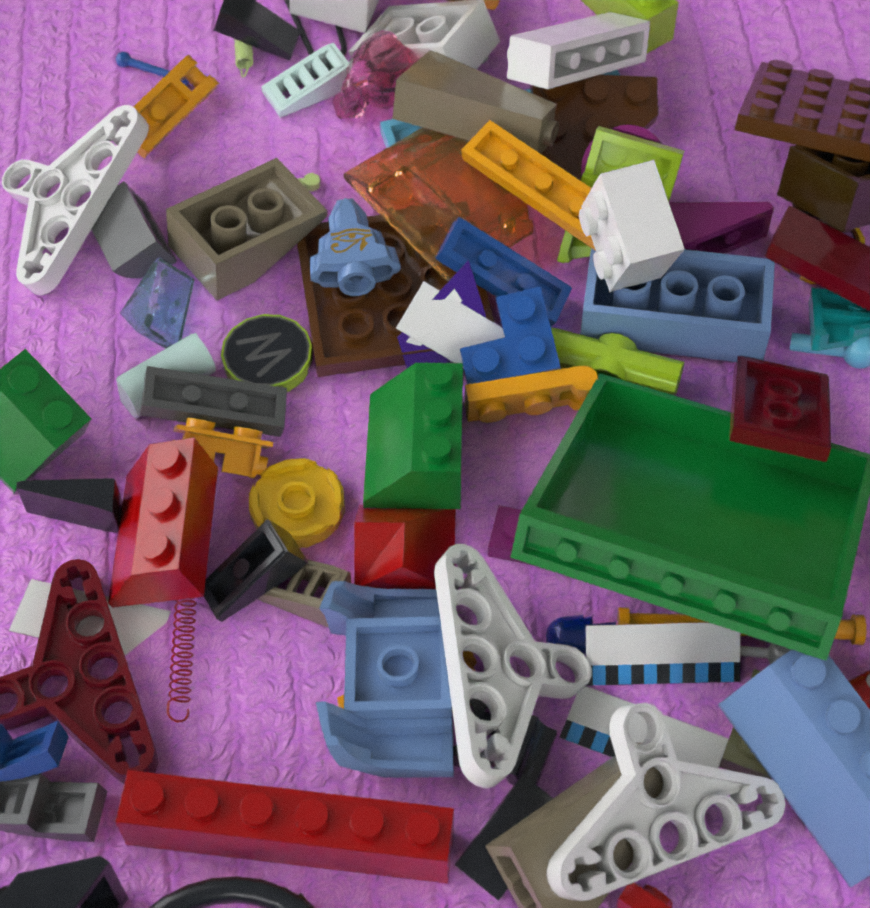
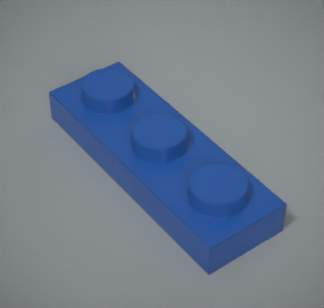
[435,217,573,327]

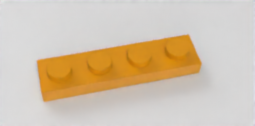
[461,120,596,251]

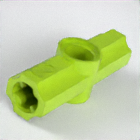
[551,327,685,396]

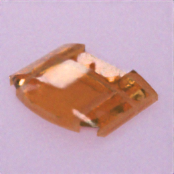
[344,127,534,282]

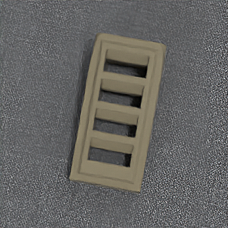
[257,559,351,628]

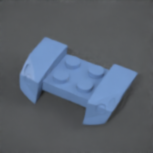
[316,581,454,778]

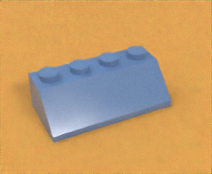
[718,650,870,887]

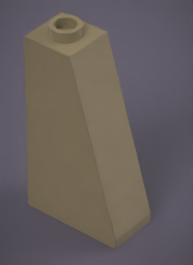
[392,50,559,154]
[486,742,663,908]

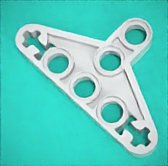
[2,105,149,295]
[434,544,592,788]
[547,703,785,901]

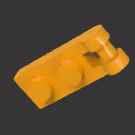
[133,54,220,159]
[464,366,598,423]

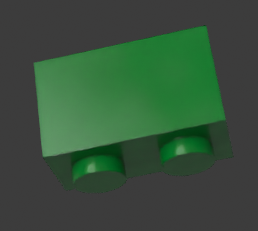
[0,348,92,493]

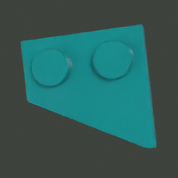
[808,288,870,351]

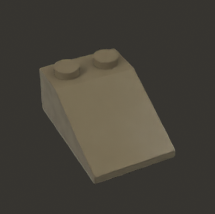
[166,158,328,301]

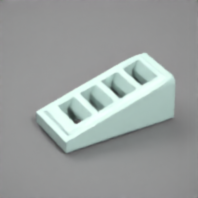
[261,43,353,118]

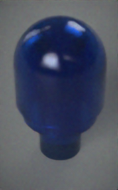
[545,615,616,655]

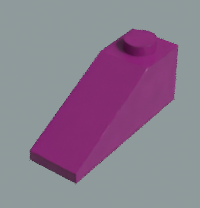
[669,202,774,254]

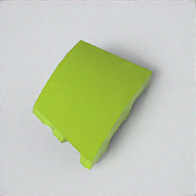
[557,126,685,263]

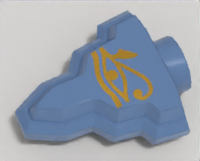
[310,198,401,296]

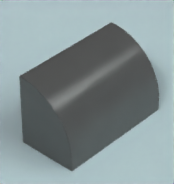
[91,181,177,278]

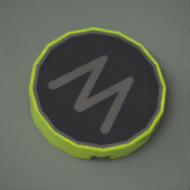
[221,314,313,392]

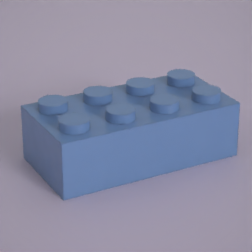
[580,248,775,362]

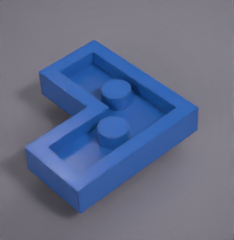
[460,286,561,384]

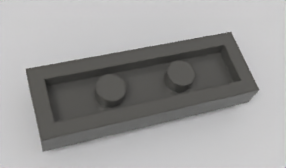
[140,366,287,437]

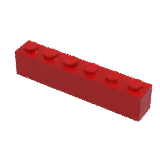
[115,770,454,884]

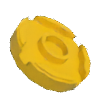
[249,458,345,548]

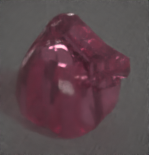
[332,30,419,119]

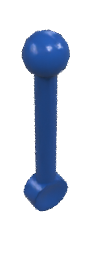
[116,52,189,86]

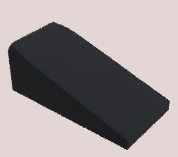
[214,0,300,60]
[16,478,123,532]
[204,519,308,622]

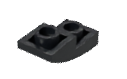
[455,774,553,901]

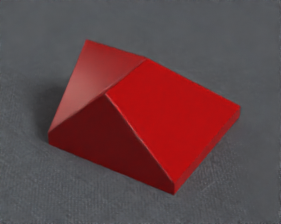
[354,505,456,589]

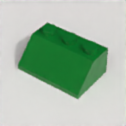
[363,363,463,509]

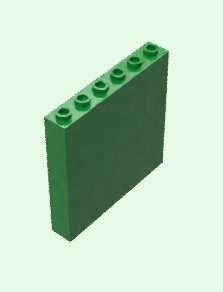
[510,373,870,661]

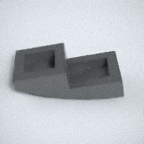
[0,773,107,842]

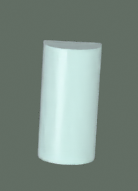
[116,333,216,419]

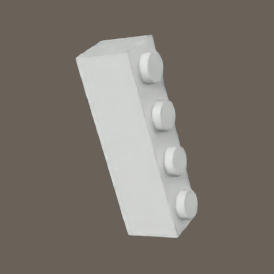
[507,12,650,89]

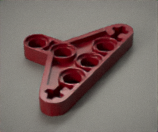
[0,559,158,784]

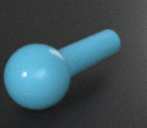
[790,332,870,369]

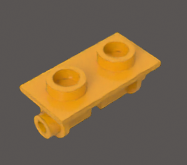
[173,418,273,479]

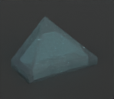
[120,257,195,349]

